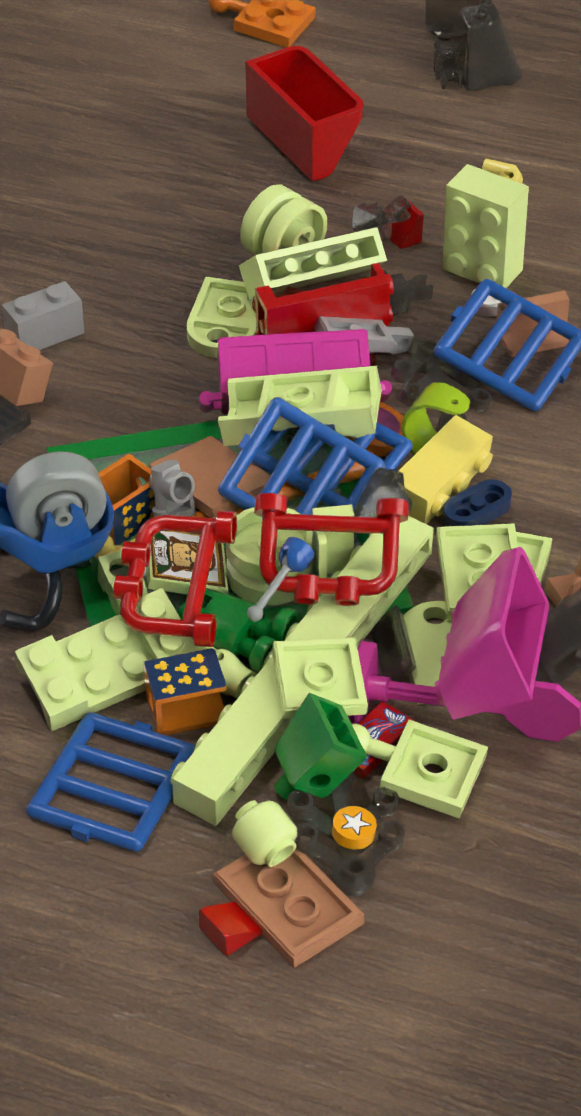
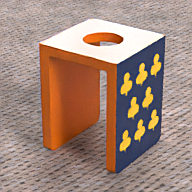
[99,454,156,545]
[143,648,226,736]

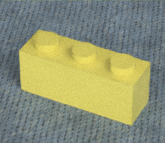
[388,415,493,524]

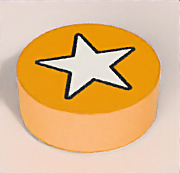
[332,806,377,850]

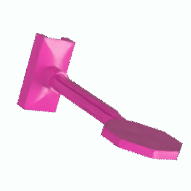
[348,641,581,742]

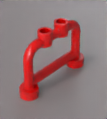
[254,493,409,606]
[113,511,237,647]

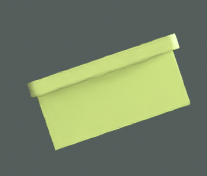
[312,504,354,597]

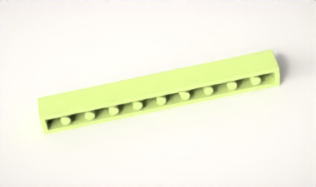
[170,516,434,826]

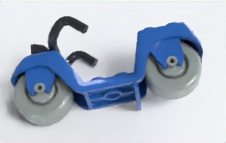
[0,452,114,632]

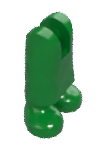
[176,588,300,673]

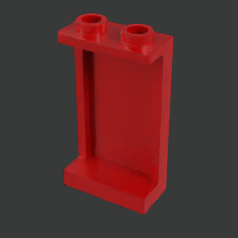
[255,263,394,335]

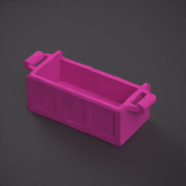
[199,329,392,413]

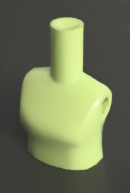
[197,646,257,699]

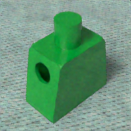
[274,692,367,801]

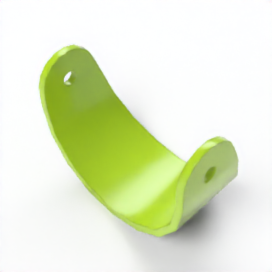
[401,382,470,456]

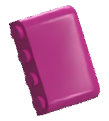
[435,547,550,720]

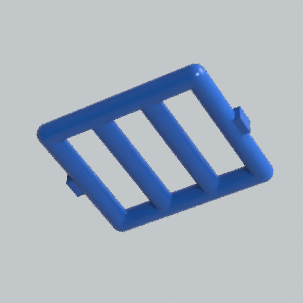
[433,279,581,412]
[218,397,385,517]
[251,422,413,514]
[26,712,195,852]

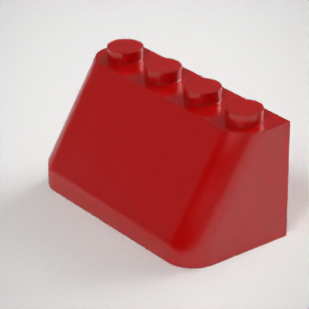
[245,46,364,182]

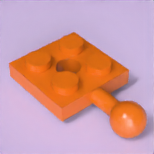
[208,0,316,48]

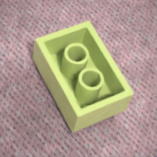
[442,164,529,288]

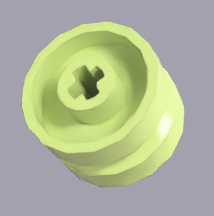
[240,184,327,256]
[226,507,313,605]

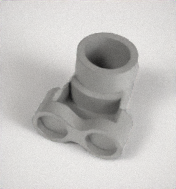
[149,460,196,517]

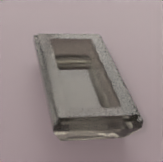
[371,605,417,682]

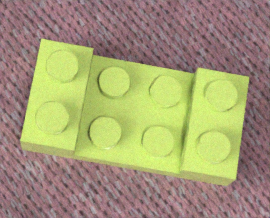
[218,366,382,446]
[14,588,199,732]

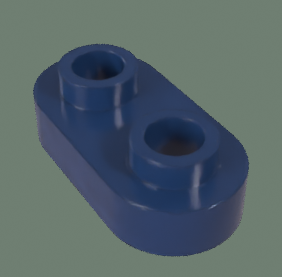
[443,479,512,527]

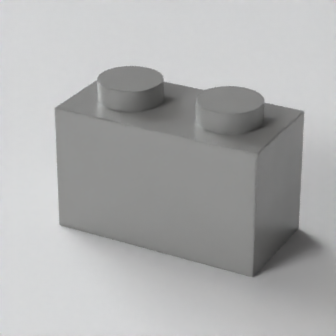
[2,281,84,350]

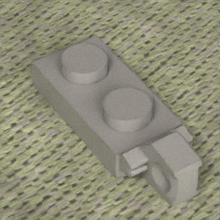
[314,316,414,355]

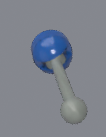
[247,537,315,622]

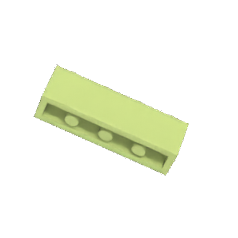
[239,227,387,299]

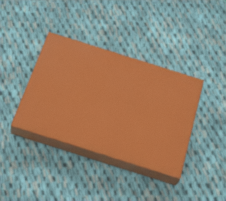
[148,436,271,519]
[213,845,365,968]

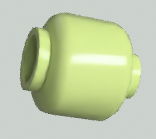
[232,800,297,867]

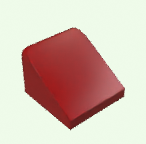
[383,197,424,249]
[199,902,262,957]

